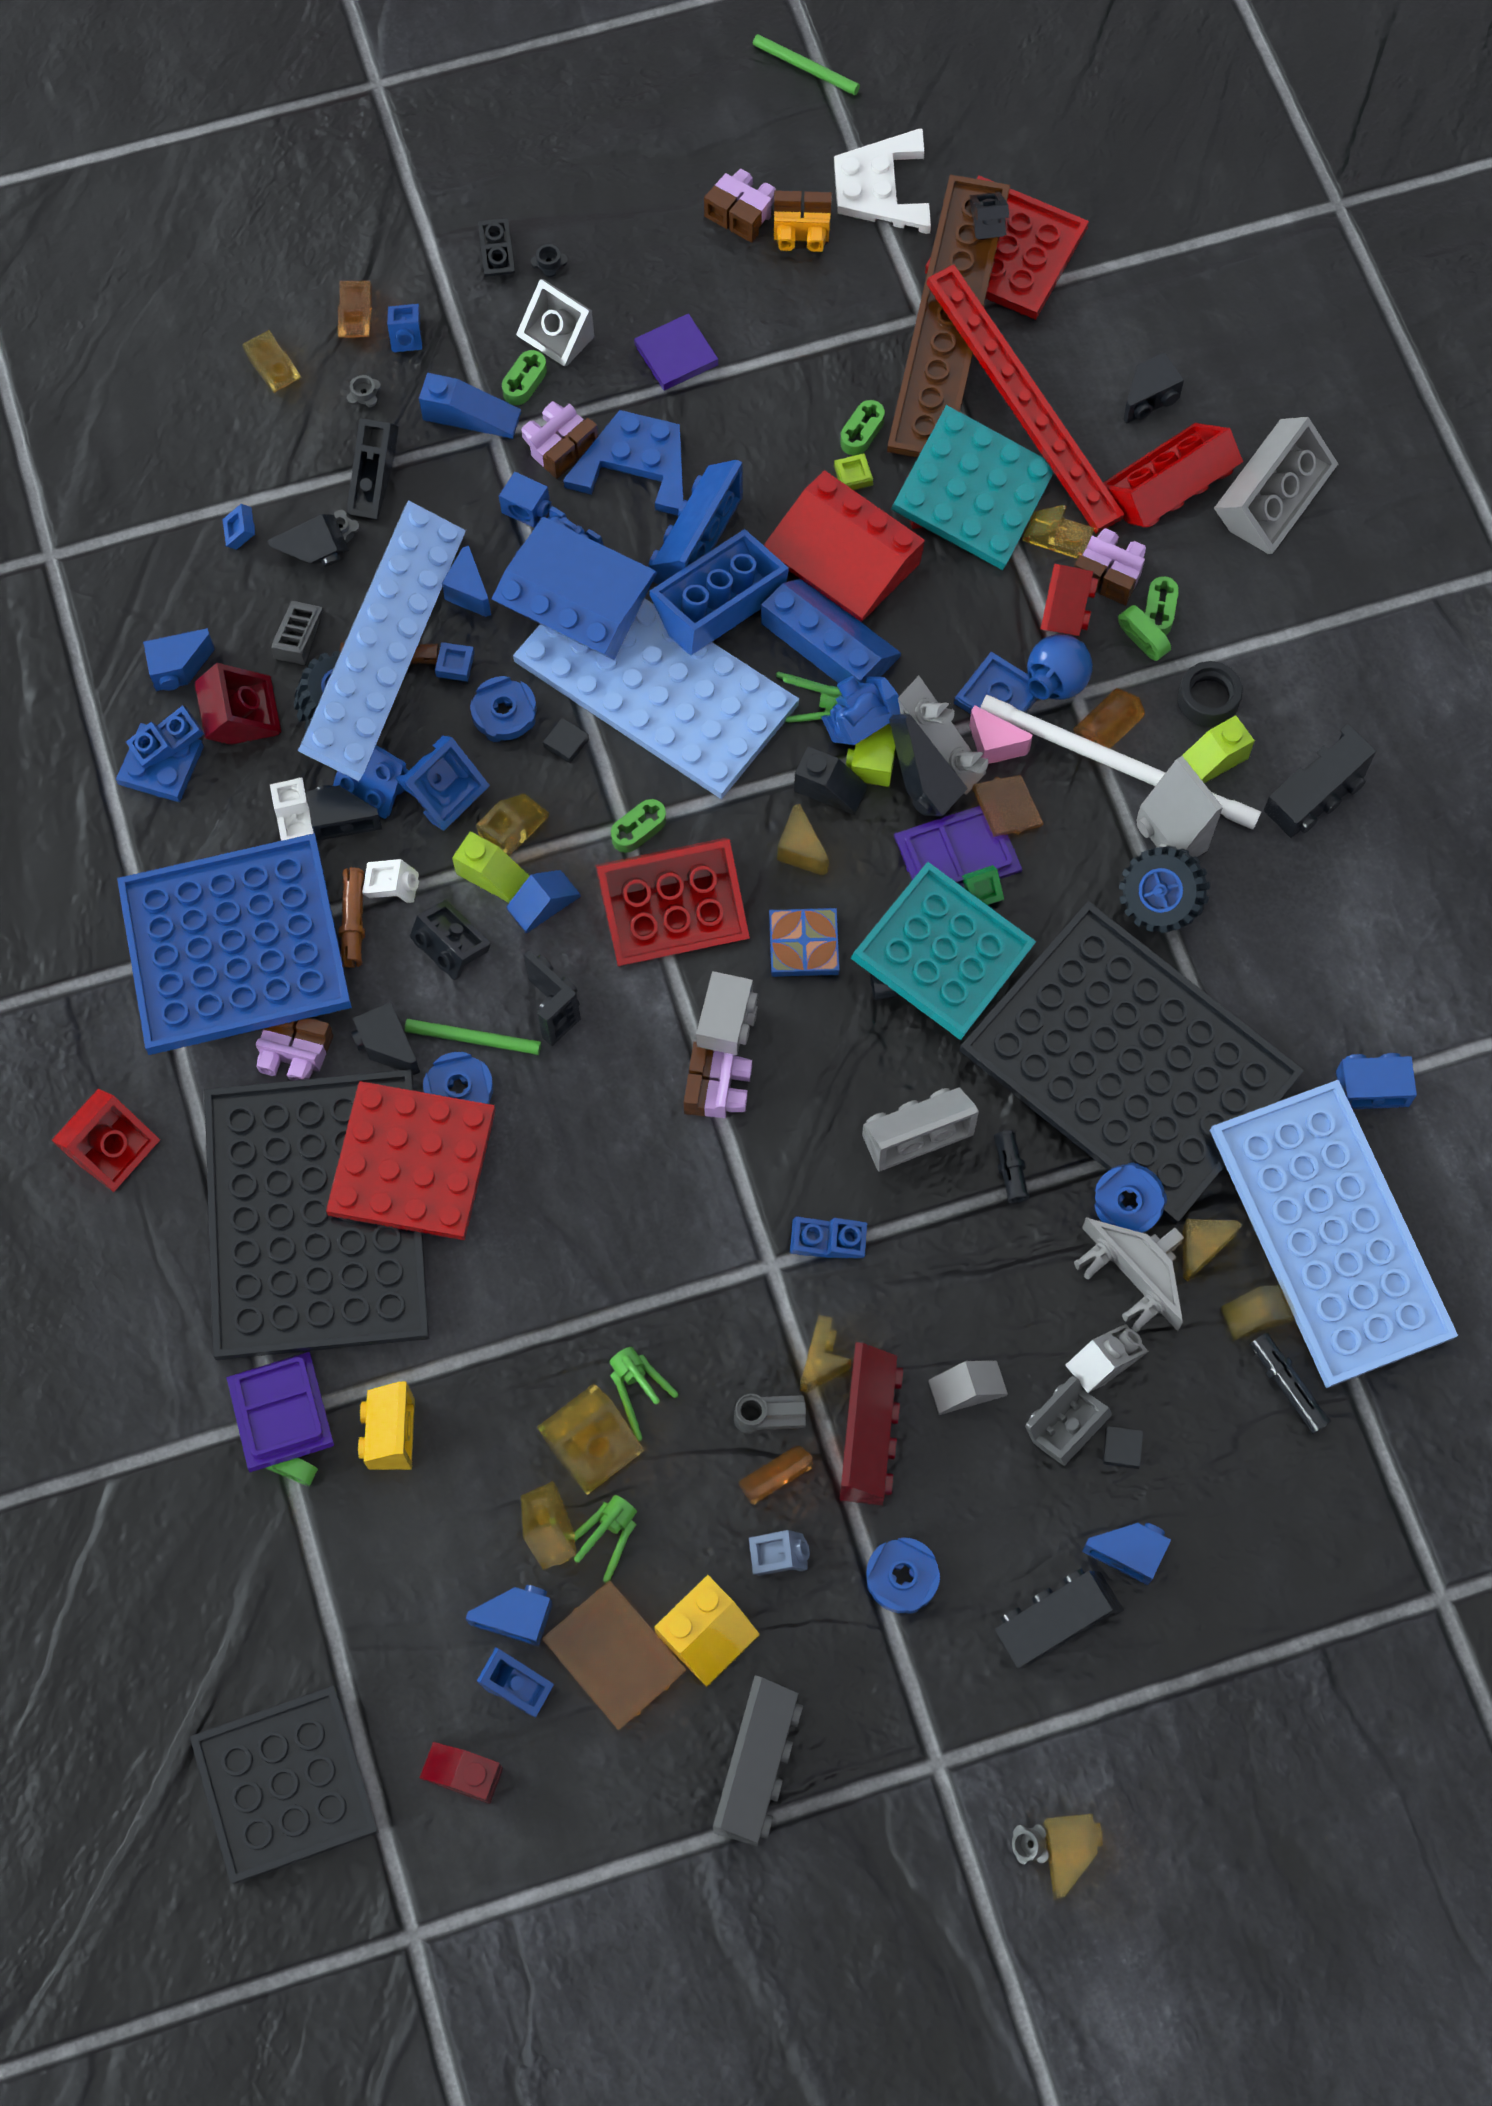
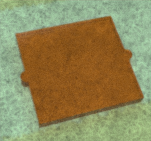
[972,775,1043,837]

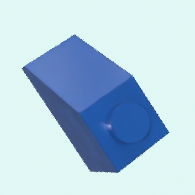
[143,628,215,691]
[1082,1523,1171,1585]
[466,1585,553,1647]

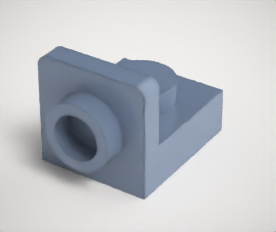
[749,1530,810,1576]

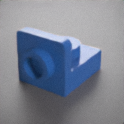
[387,304,422,352]

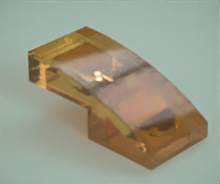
[338,281,372,338]

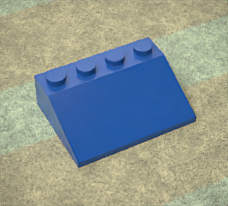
[492,517,657,660]

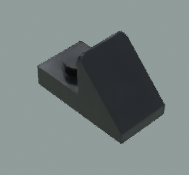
[969,192,1009,239]

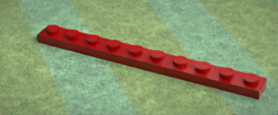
[926,264,1124,534]

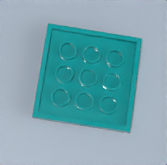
[891,405,1054,570]
[851,862,1036,1040]

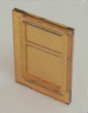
[542,1580,687,1731]

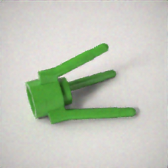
[776,672,842,723]
[610,1347,679,1441]
[566,1495,637,1583]

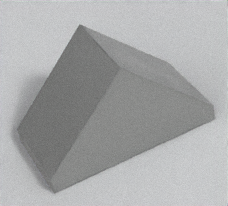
[928,1361,1008,1415]

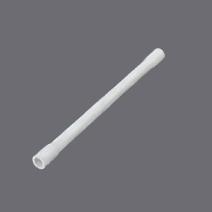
[980,695,1261,830]

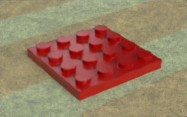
[925,176,1089,320]
[326,1081,496,1240]

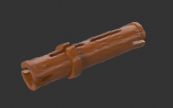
[338,867,365,968]

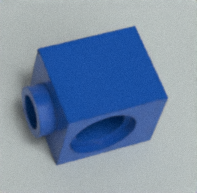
[499,472,551,528]

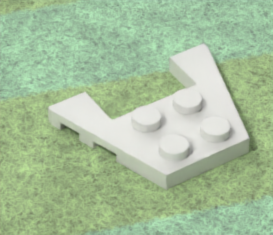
[834,129,931,234]

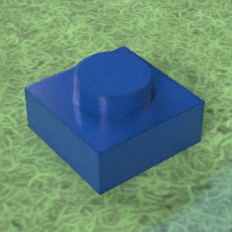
[222,504,255,550]
[435,642,475,682]

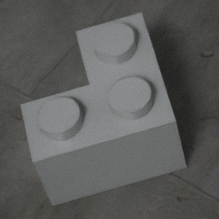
[696,971,758,1055]

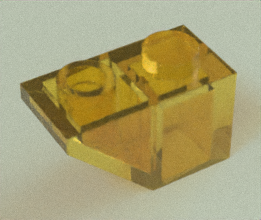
[476,793,549,856]

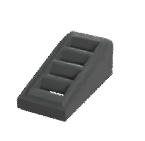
[271,601,323,665]

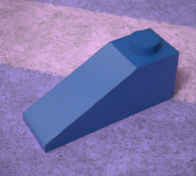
[419,373,521,439]

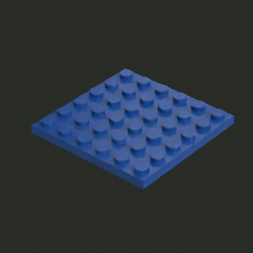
[117,833,352,1055]

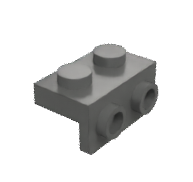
[1025,1376,1112,1466]

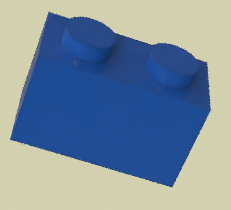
[1336,1053,1417,1109]

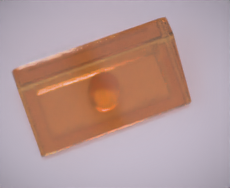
[1073,688,1145,749]
[739,1445,813,1505]

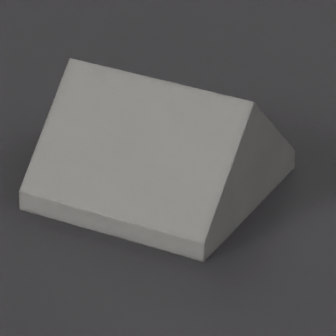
[516,279,594,366]

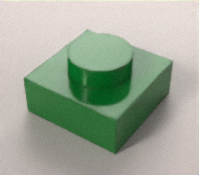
[962,865,1004,905]

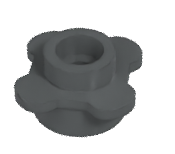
[347,375,381,407]
[334,510,359,543]
[1012,1824,1050,1864]

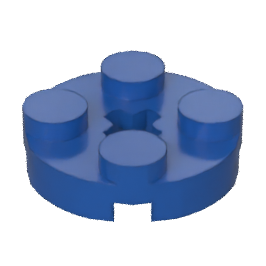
[470,676,537,742]
[423,1052,493,1104]
[1094,1162,1167,1233]
[866,1538,940,1614]

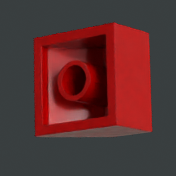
[1040,563,1098,636]
[51,1089,160,1192]

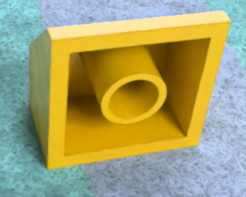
[358,1381,415,1470]
[654,1575,760,1687]

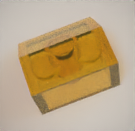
[537,1384,645,1495]

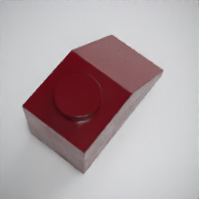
[419,1742,503,1804]

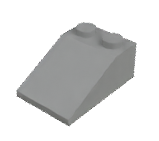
[1136,756,1223,857]

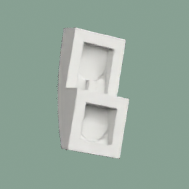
[270,778,314,841]

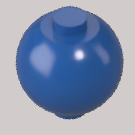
[1027,634,1093,700]

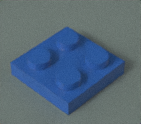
[116,723,204,803]

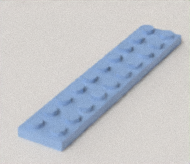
[298,500,466,781]

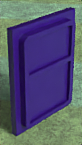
[894,801,1022,889]
[226,1352,334,1473]

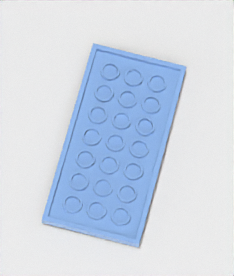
[513,598,799,800]
[1210,1080,1458,1388]

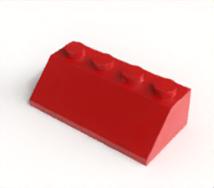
[1103,423,1243,528]

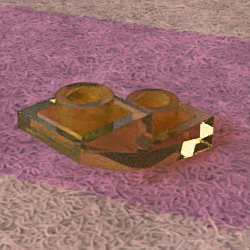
[242,330,301,393]

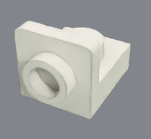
[362,859,419,903]

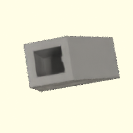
[1066,1324,1149,1393]

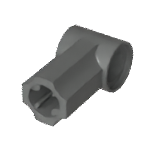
[734,1394,806,1434]

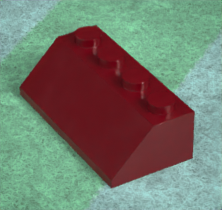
[839,1342,903,1505]

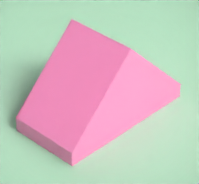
[969,705,1033,764]

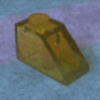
[521,1481,576,1570]
[1044,1814,1103,1900]

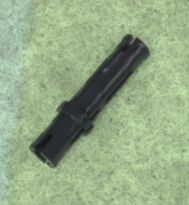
[1249,1332,1332,1434]

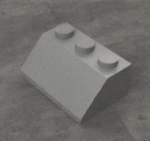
[862,1087,979,1172]

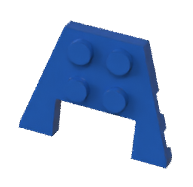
[564,410,683,515]

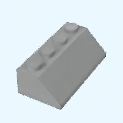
[1214,417,1338,554]

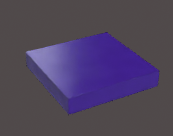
[634,313,718,391]

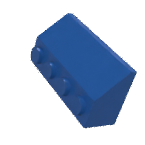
[649,460,743,585]
[649,529,789,656]
[761,579,901,684]

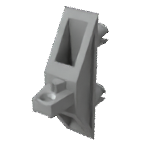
[898,675,988,795]
[1074,1218,1184,1332]

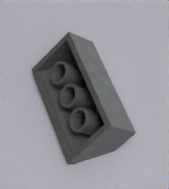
[713,1675,803,1846]

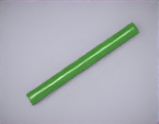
[753,34,860,96]
[405,1019,541,1055]

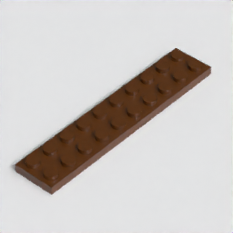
[887,174,1010,458]

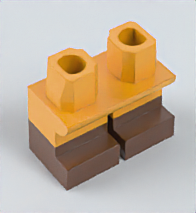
[774,190,832,252]

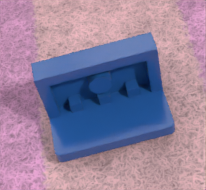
[333,745,409,819]

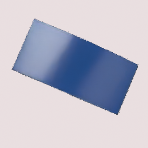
[126,705,205,768]
[790,1216,867,1258]

